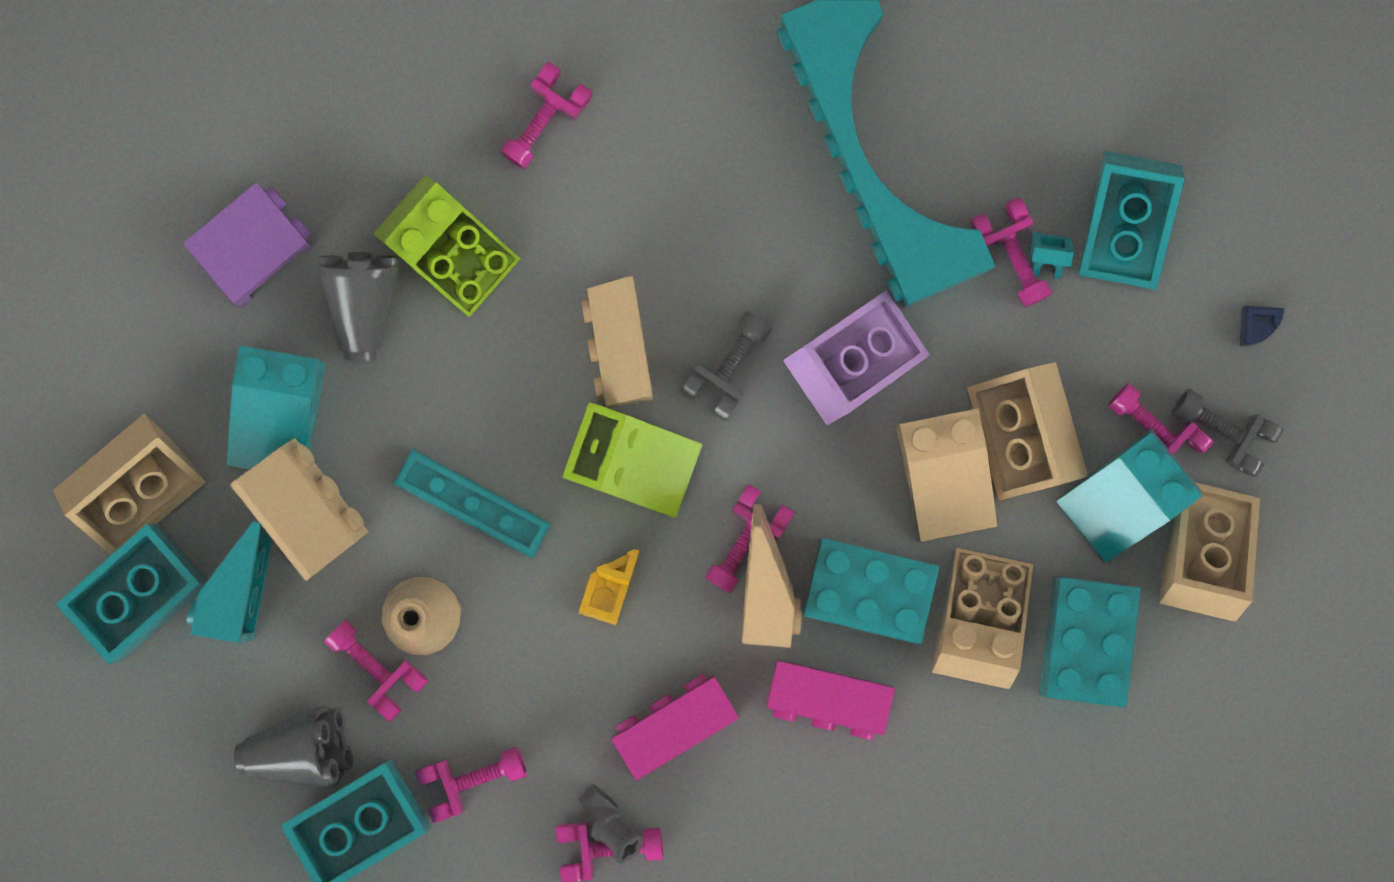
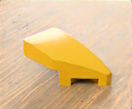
[578,549,639,625]

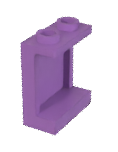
[183,182,313,308]

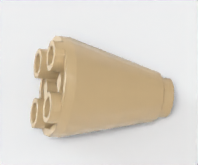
[382,577,462,655]

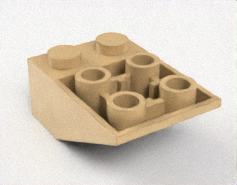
[932,548,1033,689]

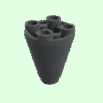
[319,252,399,361]
[234,706,353,787]

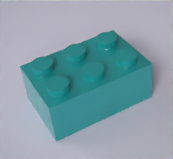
[56,523,208,665]
[802,538,940,644]
[1039,577,1141,708]
[280,759,431,882]

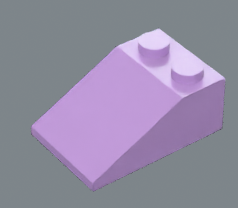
[783,290,930,425]

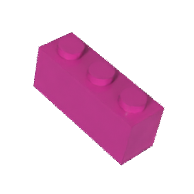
[766,659,895,740]
[611,673,739,781]

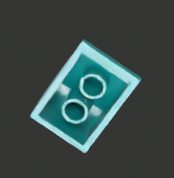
[1079,151,1185,290]
[226,346,326,469]
[1056,428,1202,563]
[187,521,273,643]

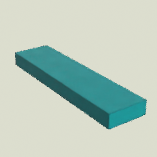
[393,449,552,559]

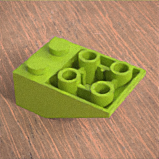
[373,175,521,318]
[562,402,702,518]

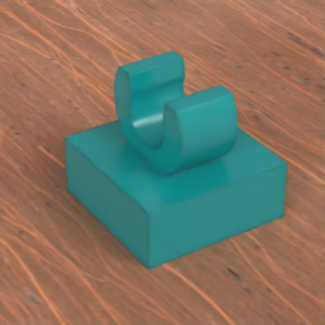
[1029,232,1074,279]

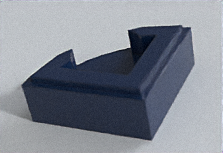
[1240,306,1284,346]

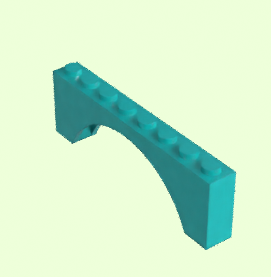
[776,0,996,308]

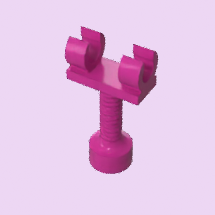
[499,61,593,170]
[969,197,1052,308]
[1107,383,1214,472]
[704,484,795,594]
[324,619,429,722]
[415,746,527,823]
[556,822,664,882]

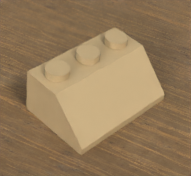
[581,276,654,408]
[967,362,1088,501]
[53,413,206,555]
[230,438,368,581]

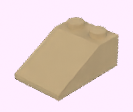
[896,408,998,542]
[1159,482,1260,622]
[742,504,802,648]

